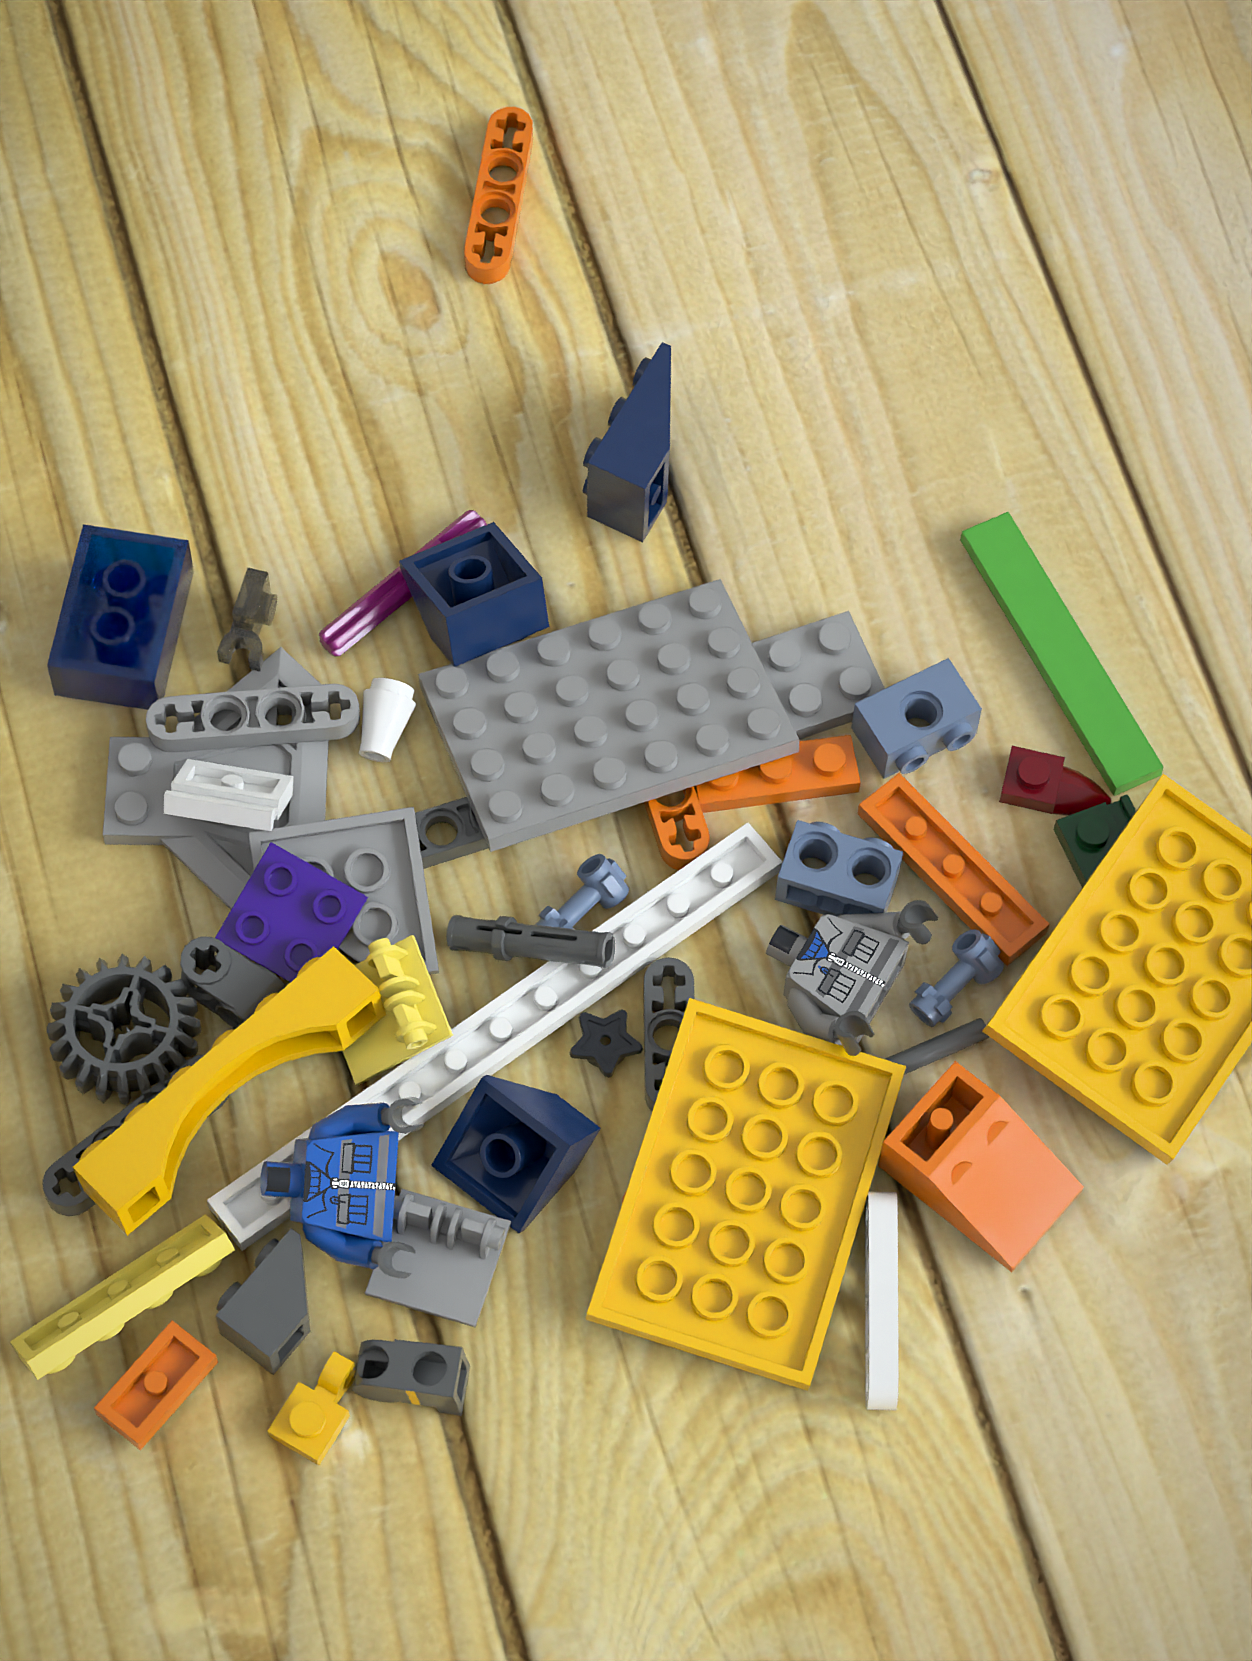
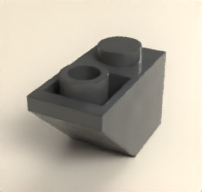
[216,1228,311,1375]

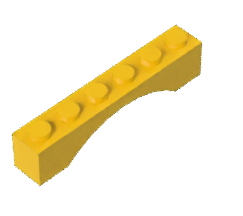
[73,946,386,1236]

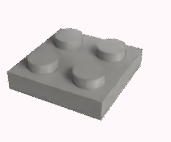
[752,611,885,740]

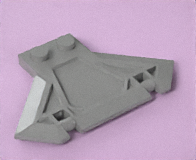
[103,647,330,910]

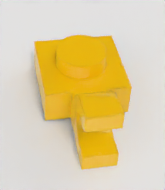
[267,1351,355,1466]

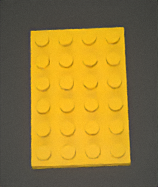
[982,774,1252,1165]
[585,998,906,1391]

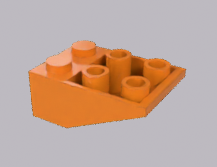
[878,1061,1084,1272]

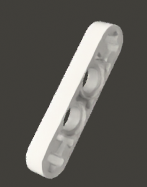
[865,1191,899,1411]

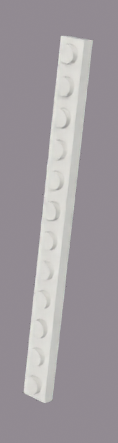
[207,823,782,1251]

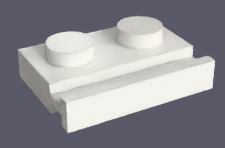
[164,759,293,831]

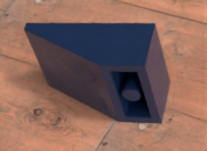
[583,342,671,542]

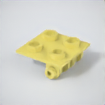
[343,935,453,1085]

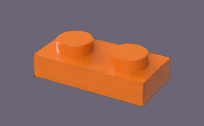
[94,1320,218,1450]

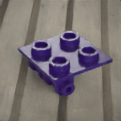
[215,842,368,982]

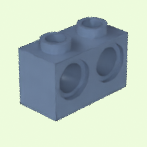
[775,820,903,917]

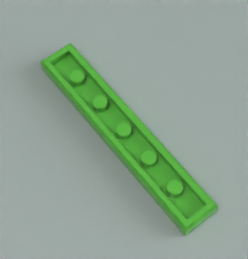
[960,512,1164,796]

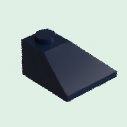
[431,1075,601,1233]

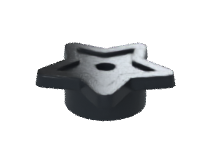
[570,1009,643,1078]

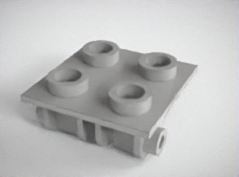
[365,1189,511,1328]

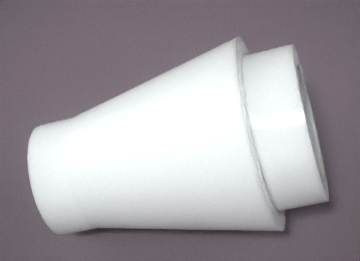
[359,678,416,762]

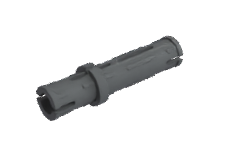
[446,915,615,968]

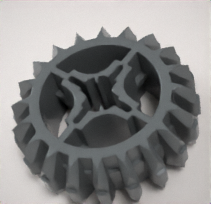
[47,953,201,1106]

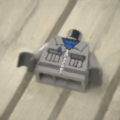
[766,900,938,1056]

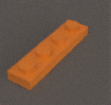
[857,773,1050,966]

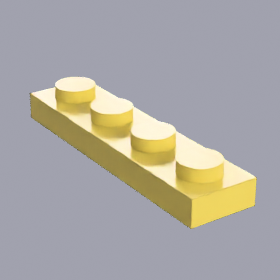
[10,1214,235,1380]

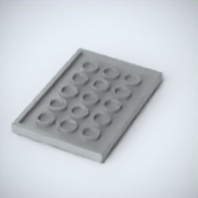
[418,579,799,852]

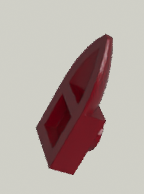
[999,745,1111,816]

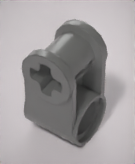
[180,936,286,1029]

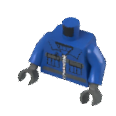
[260,1097,424,1278]

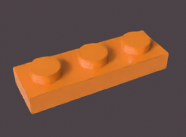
[694,735,861,813]

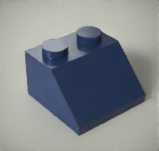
[399,522,550,667]

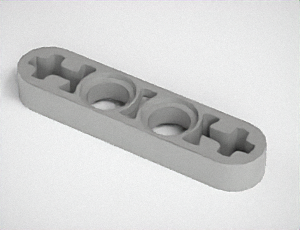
[146,684,360,752]

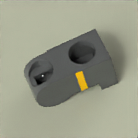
[352,1340,470,1416]

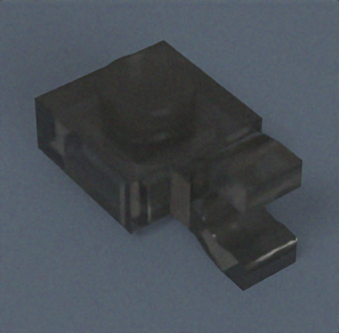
[217,567,277,671]

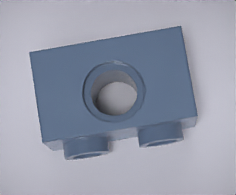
[851,658,982,779]

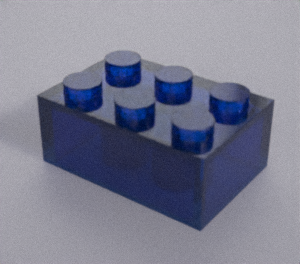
[47,524,194,710]

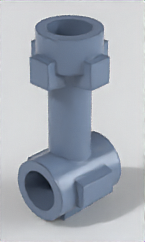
[535,854,629,929]
[909,929,1004,1027]

